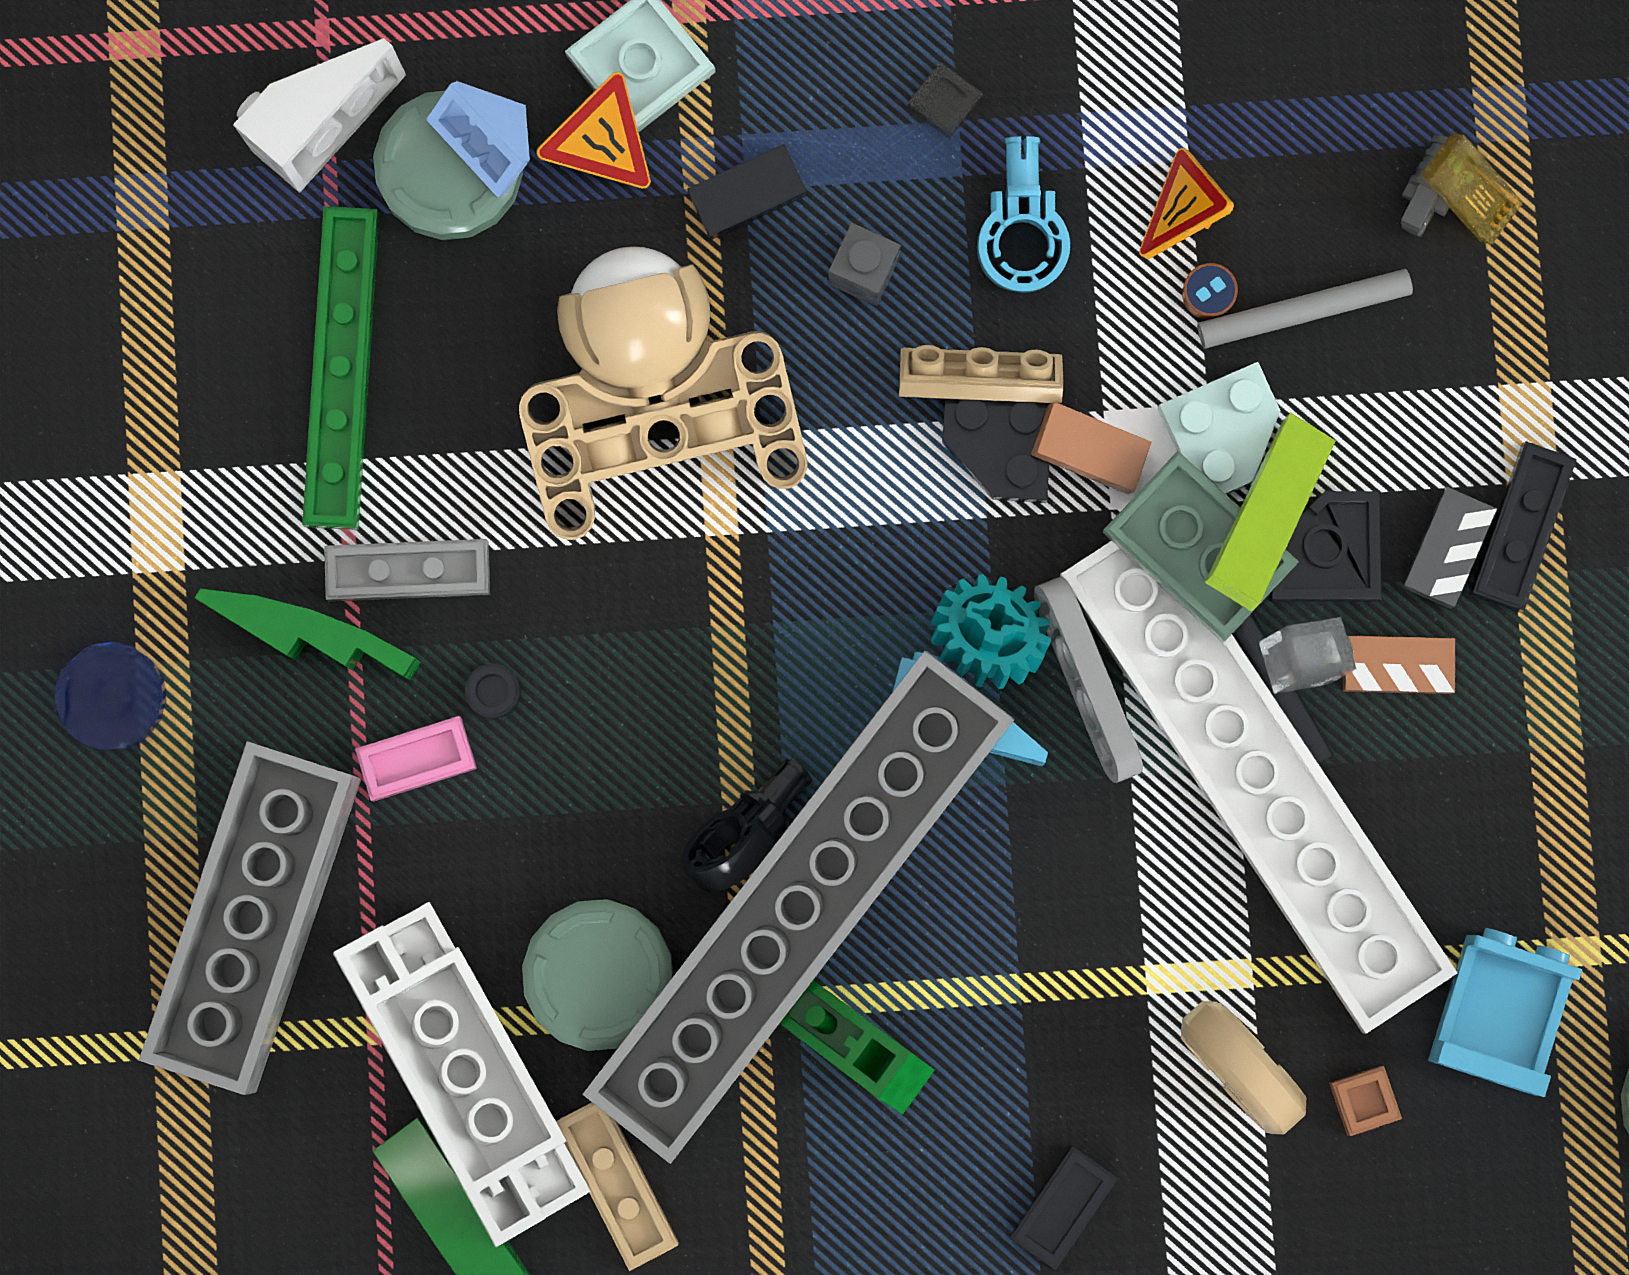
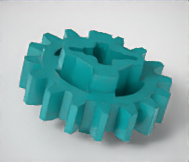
[931,575,1051,689]

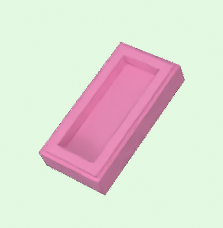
[355,716,477,802]

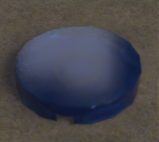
[54,642,167,751]

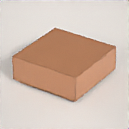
[1329,1065,1402,1136]

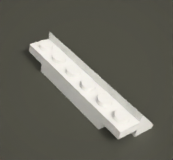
[333,902,591,1247]

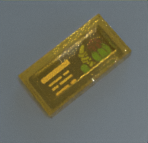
[1421,133,1523,245]

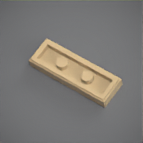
[556,1102,679,1271]

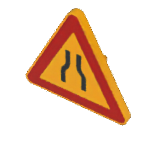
[536,72,651,189]
[1139,148,1234,259]

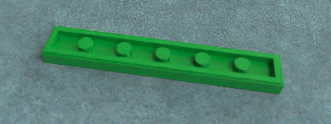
[302,206,380,530]

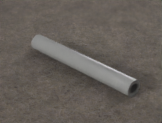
[1197,269,1413,349]

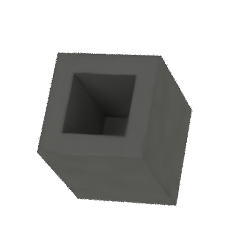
[829,223,901,307]

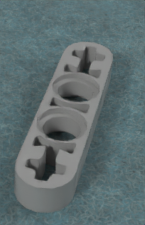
[1034,577,1143,783]

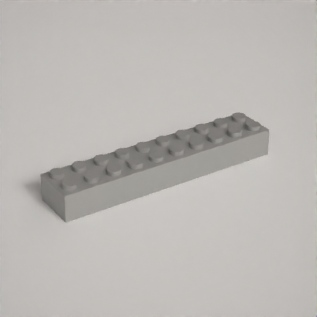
[582,651,1015,1164]

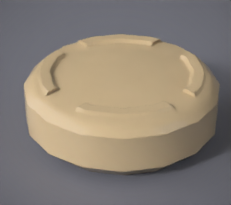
[1181,1001,1306,1135]

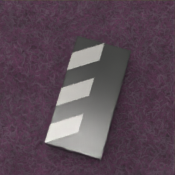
[1402,487,1497,609]

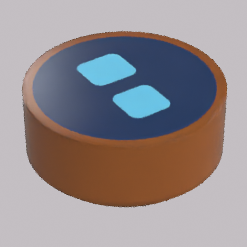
[1182,263,1238,320]

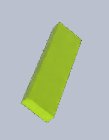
[1205,412,1336,612]

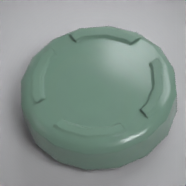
[373,91,523,240]
[522,899,673,1051]

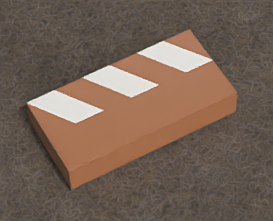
[1343,636,1455,694]

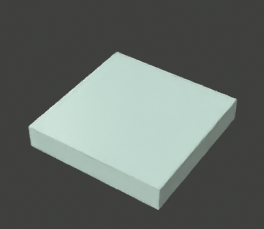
[565,0,715,132]

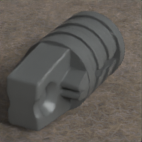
[1401,135,1476,237]

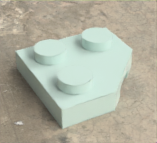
[1158,362,1280,495]

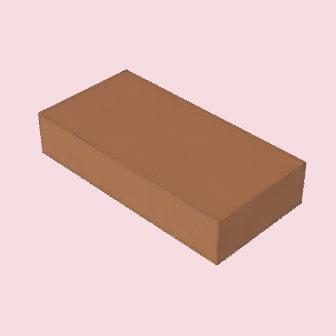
[1031,402,1152,494]

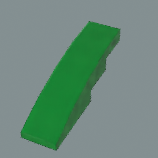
[195,589,421,681]
[373,1118,530,1275]

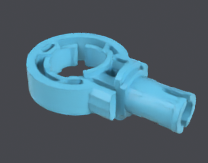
[977,136,1070,293]

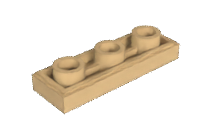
[899,345,1063,403]

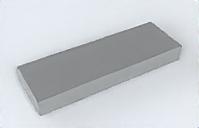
[324,539,490,602]

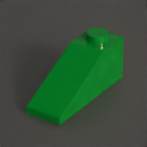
[779,980,935,1115]

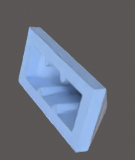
[426,81,530,198]

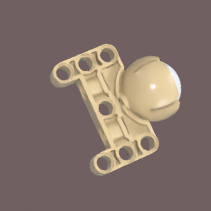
[519,247,807,540]

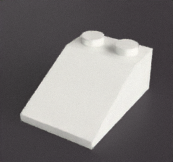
[233,38,406,193]

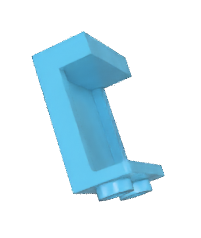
[1428,928,1582,1097]

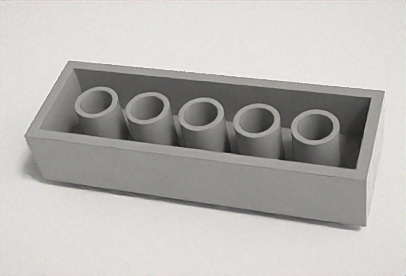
[139,741,361,1095]

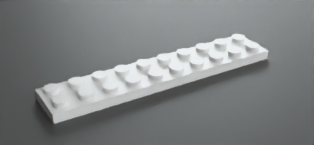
[1060,541,1457,1034]

